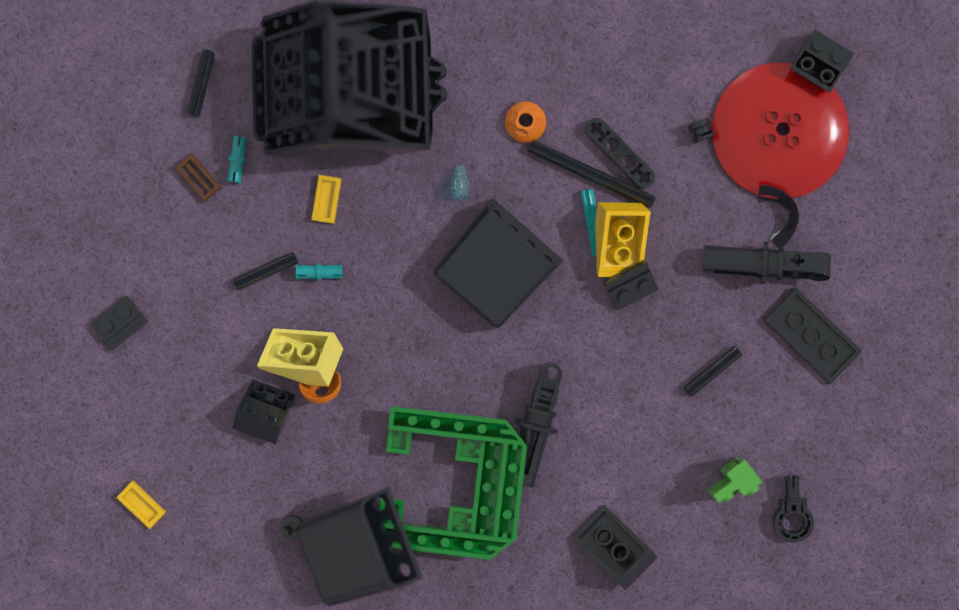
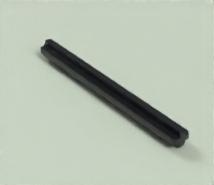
[528,140,655,208]

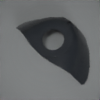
[758,185,799,248]

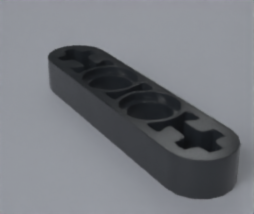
[585,118,655,189]

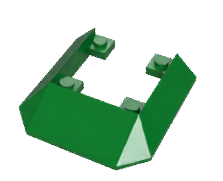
[380,406,527,560]

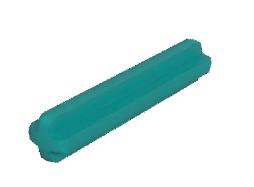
[580,189,597,257]

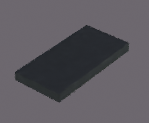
[763,287,862,384]

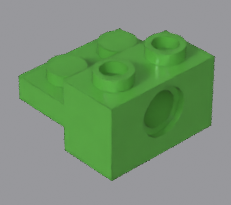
[707,456,762,503]

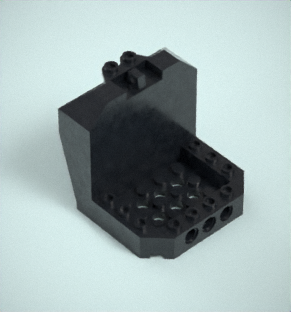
[251,0,448,157]

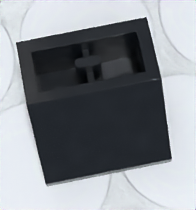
[790,29,854,93]
[232,379,295,444]

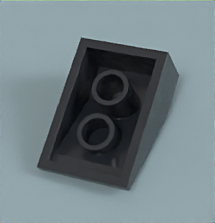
[572,505,658,591]

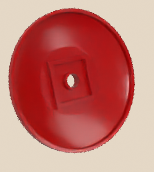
[712,62,849,199]

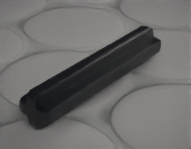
[187,49,215,117]
[233,252,298,290]
[684,346,742,396]

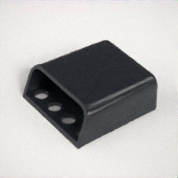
[434,198,564,328]
[297,487,423,606]

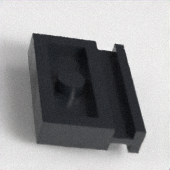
[603,260,659,311]
[90,296,148,350]

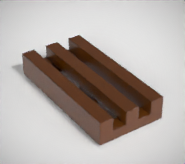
[174,153,222,203]

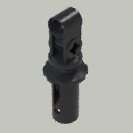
[703,241,831,285]
[515,362,562,487]

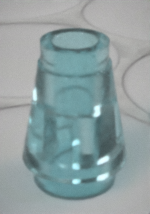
[449,165,472,200]

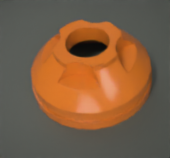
[505,101,546,143]
[299,370,341,404]

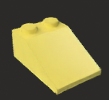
[257,328,343,387]

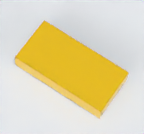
[311,175,342,224]
[116,481,167,529]

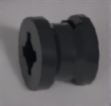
[687,118,716,144]
[280,515,303,540]

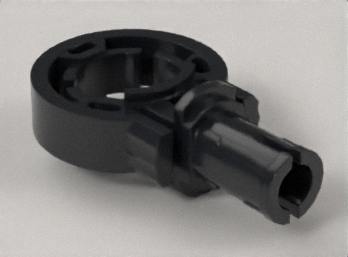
[773,475,814,543]

